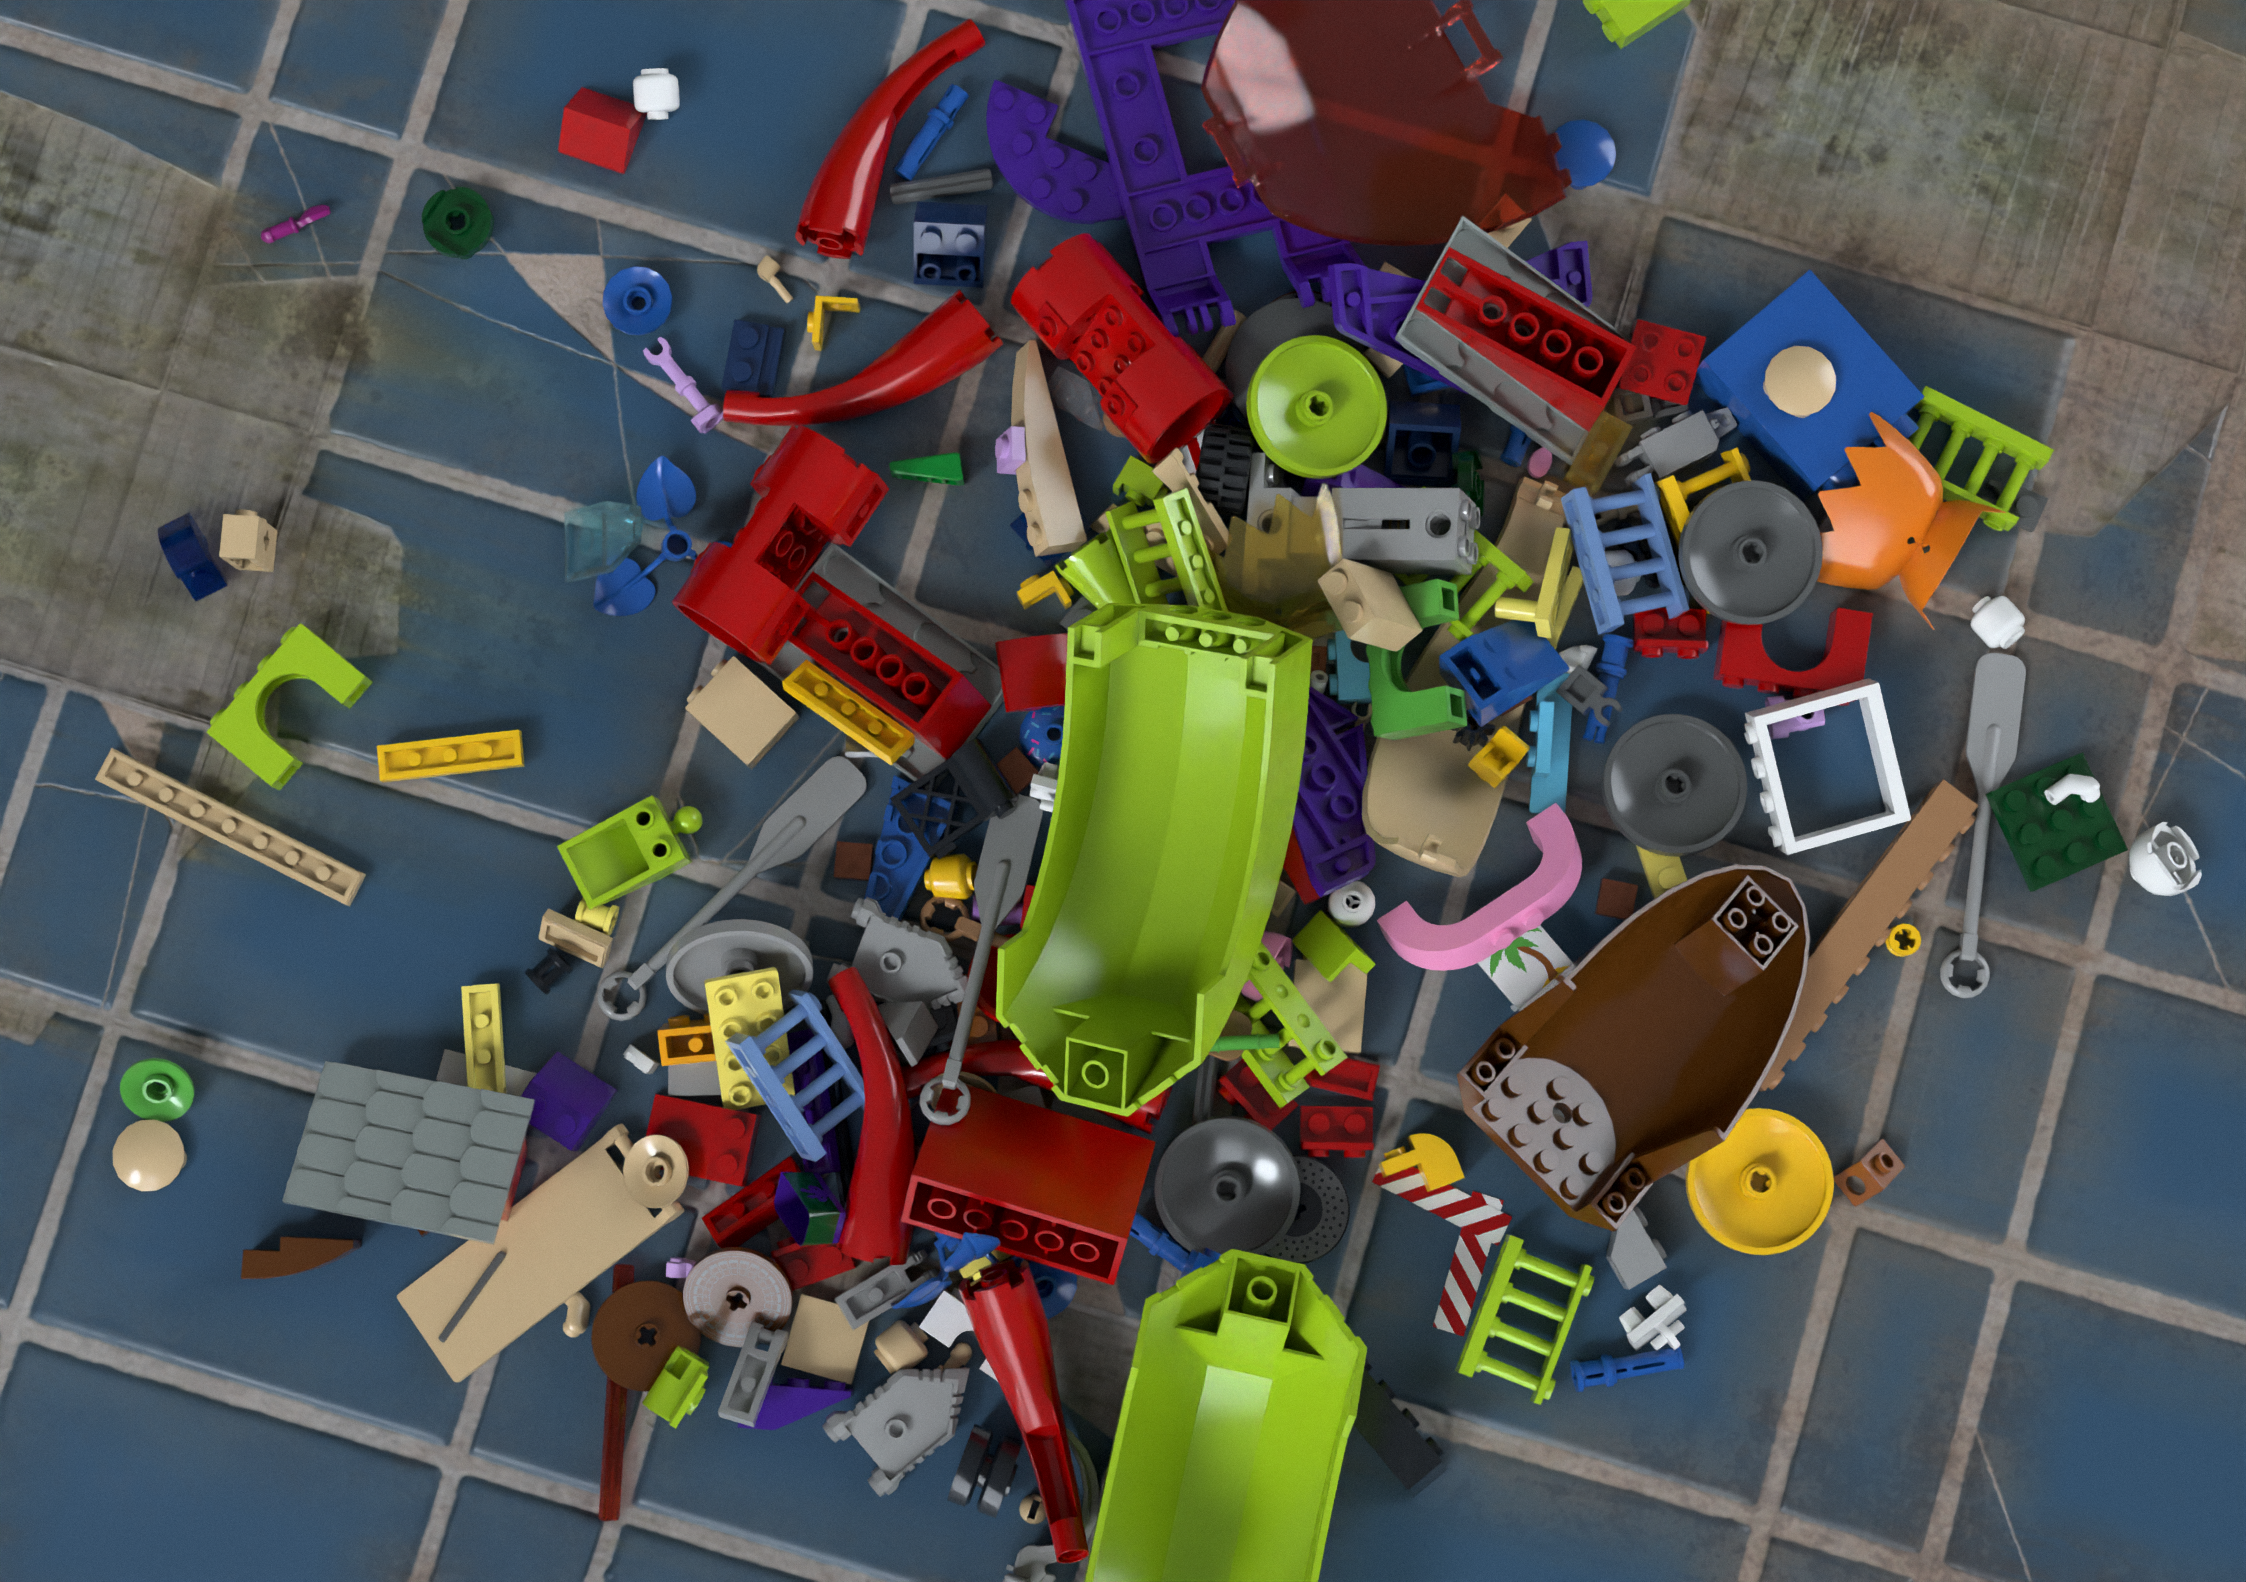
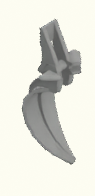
[1003,1427,1100,1582]

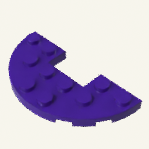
[986,80,1187,224]

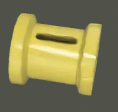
[575,898,619,936]

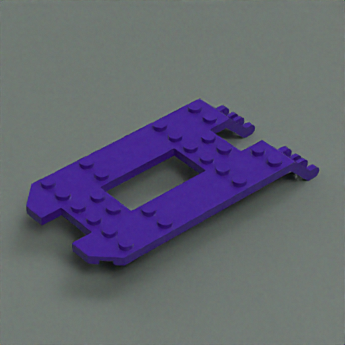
[1064,0,1365,337]

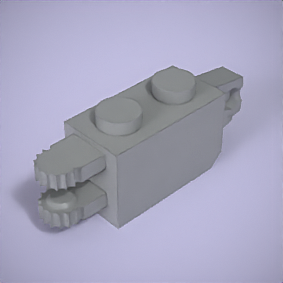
[1614,407,1737,486]

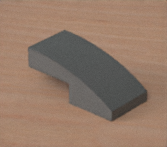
[1612,388,1689,425]

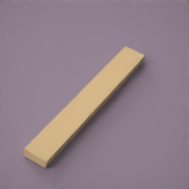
[95,748,366,906]

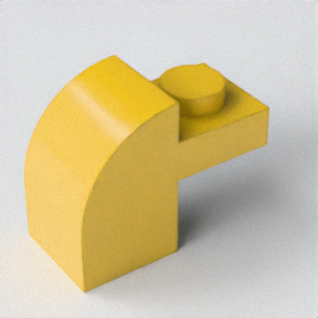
[1378,1133,1465,1192]

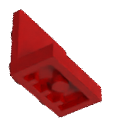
[1619,319,1706,405]

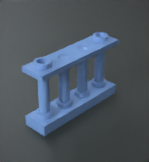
[1561,473,1689,635]
[725,989,865,1162]

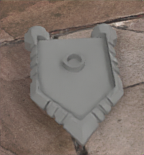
[826,897,967,1012]
[822,1367,970,1497]

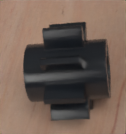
[1450,710,1495,751]

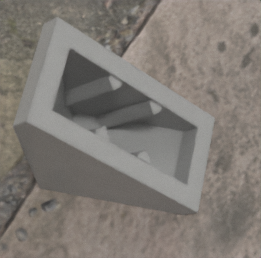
[878,1001,939,1067]

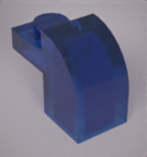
[157,512,228,602]

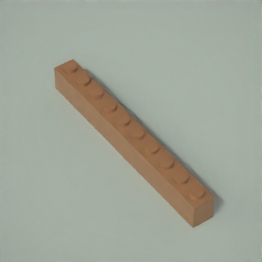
[1758,779,1978,1092]

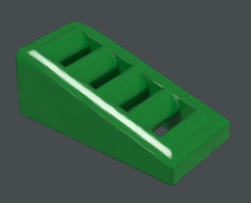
[889,452,965,486]

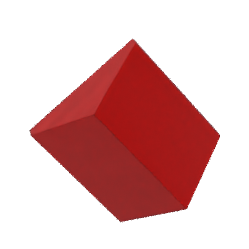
[558,87,647,174]

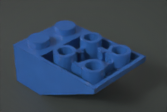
[1439,620,1570,727]

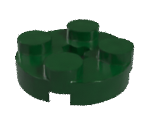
[422,187,494,260]
[1452,450,1485,521]

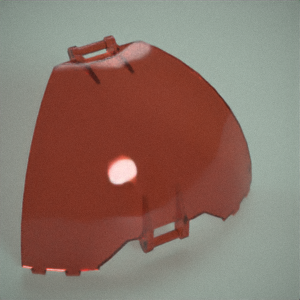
[1201,0,1572,246]

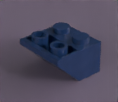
[914,201,987,288]

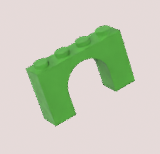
[1366,579,1467,740]

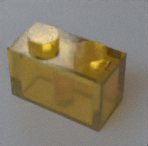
[1563,411,1633,497]

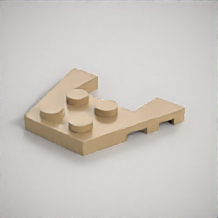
[1090,447,1233,577]

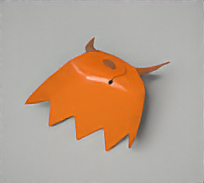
[1817,412,2006,630]

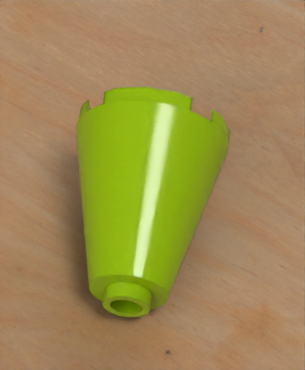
[1055,528,1135,609]

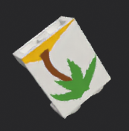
[1478,925,1573,1012]

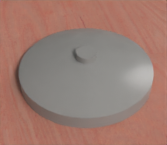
[666,919,813,1015]

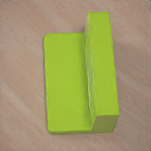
[1292,910,1376,982]

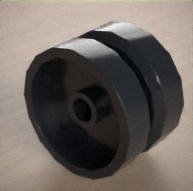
[947,1424,1023,1518]

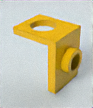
[807,296,860,351]

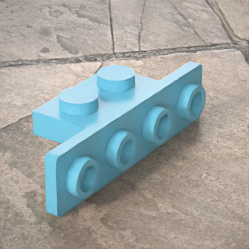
[1526,673,1572,814]

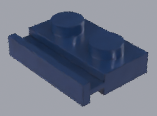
[721,319,786,398]

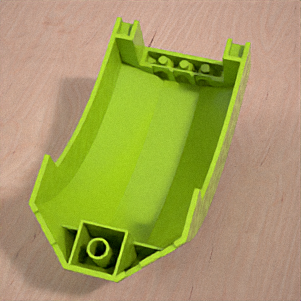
[996,603,1312,1117]
[1083,1249,1367,1582]

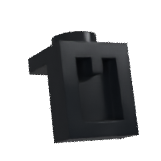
[926,1005,957,1054]

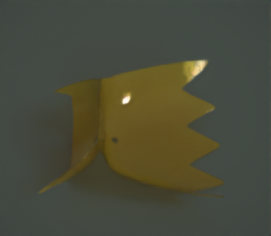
[1173,483,1343,641]

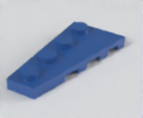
[864,775,959,922]

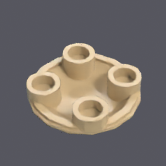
[1763,346,1836,418]
[113,1119,187,1191]

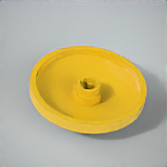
[1685,1108,1834,1255]

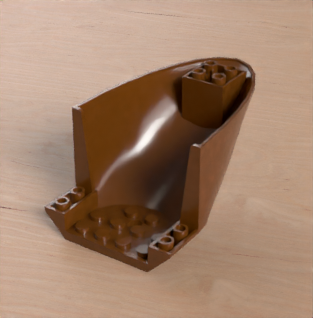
[1456,864,1810,1232]

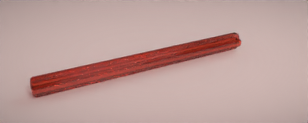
[598,1264,634,1521]

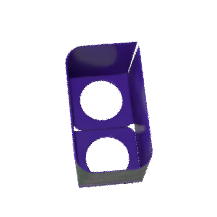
[774,1172,846,1246]

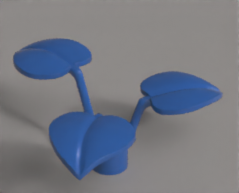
[593,456,733,616]
[891,1232,1031,1309]

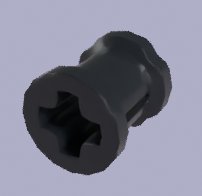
[525,947,573,995]

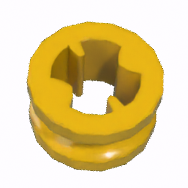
[1885,923,1921,957]

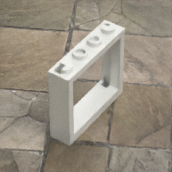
[1744,678,1911,855]

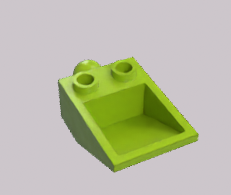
[557,795,703,910]

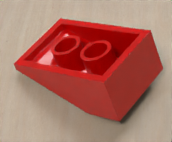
[646,1094,761,1187]

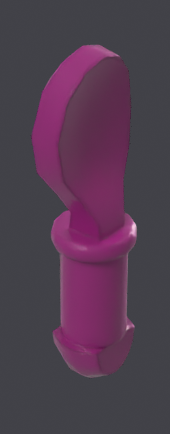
[261,204,331,244]

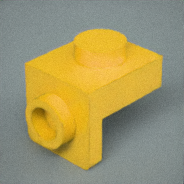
[1017,571,1074,610]
[1468,726,1530,788]

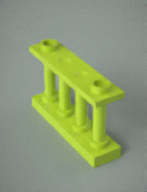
[1908,386,2054,531]
[1393,486,1534,642]
[1105,488,1228,612]
[1233,941,1348,1109]
[1455,1234,1594,1405]

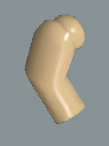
[563,1291,591,1337]

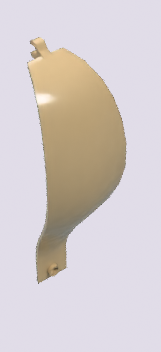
[1362,477,1566,877]

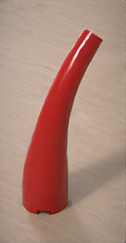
[795,18,985,259]
[723,289,1004,426]
[828,967,916,1265]
[901,1039,1173,1134]
[959,1259,1089,1564]

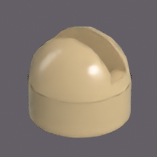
[1019,1493,1046,1524]

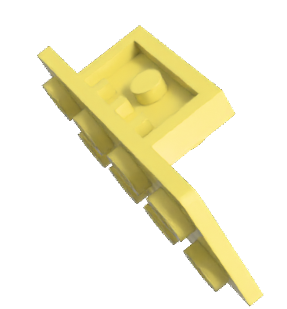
[704,967,795,1110]

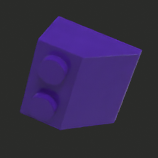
[520,1051,618,1151]

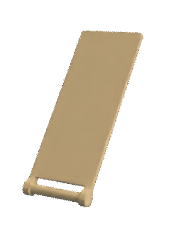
[397,1123,684,1383]

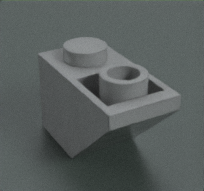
[1605,1206,1667,1290]

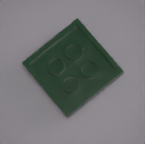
[1985,752,2128,892]

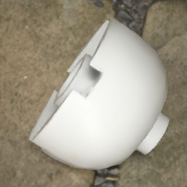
[2129,822,2202,896]

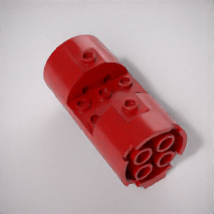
[1011,233,1234,463]
[672,425,889,665]

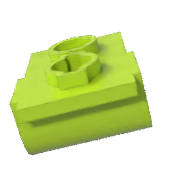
[642,1346,709,1429]

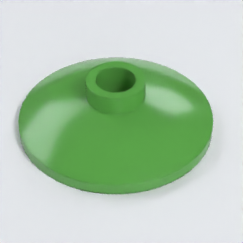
[120,1058,194,1122]

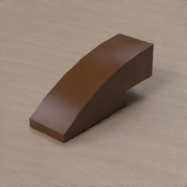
[241,1236,362,1279]

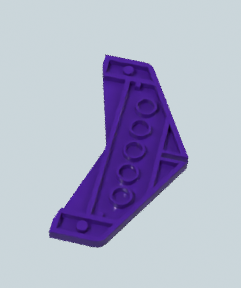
[1328,241,1593,394]
[1292,686,1376,898]

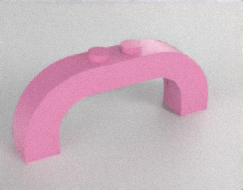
[1377,803,1582,971]

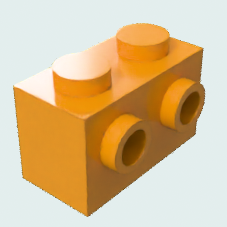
[657,1013,716,1066]

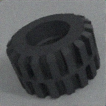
[1197,423,1255,517]

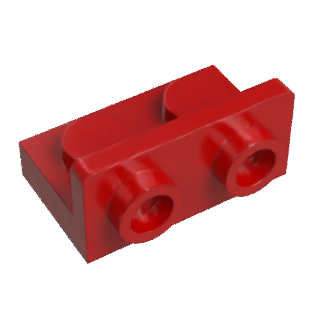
[1632,608,1709,659]
[1218,1058,1299,1130]
[1299,1106,1374,1158]
[771,1236,856,1291]

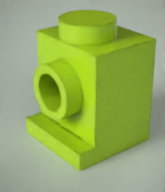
[1113,455,1170,507]

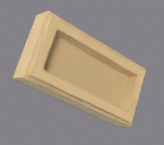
[538,908,613,968]

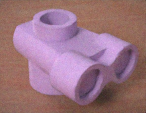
[1765,695,1825,740]

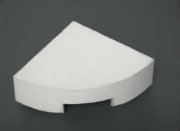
[1559,645,1598,674]
[623,1044,660,1075]

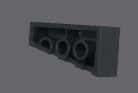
[1354,1359,1447,1498]

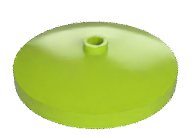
[1246,335,1387,479]

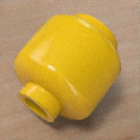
[924,854,978,900]

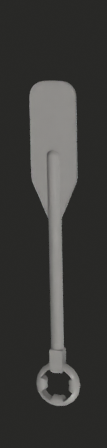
[1940,653,2026,998]
[597,756,867,1021]
[920,794,1043,1125]

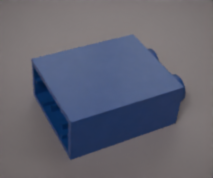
[1694,270,1925,503]

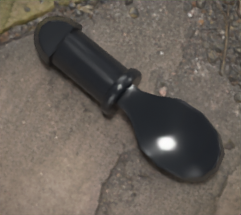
[1614,522,1660,589]

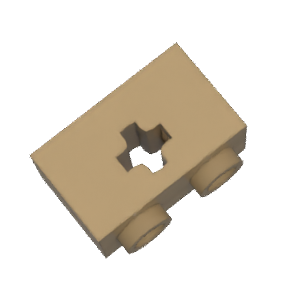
[219,510,277,572]

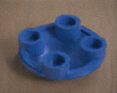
[1545,119,1616,190]

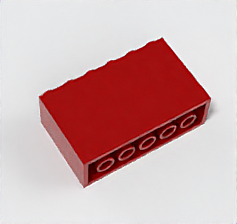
[901,1084,1156,1285]

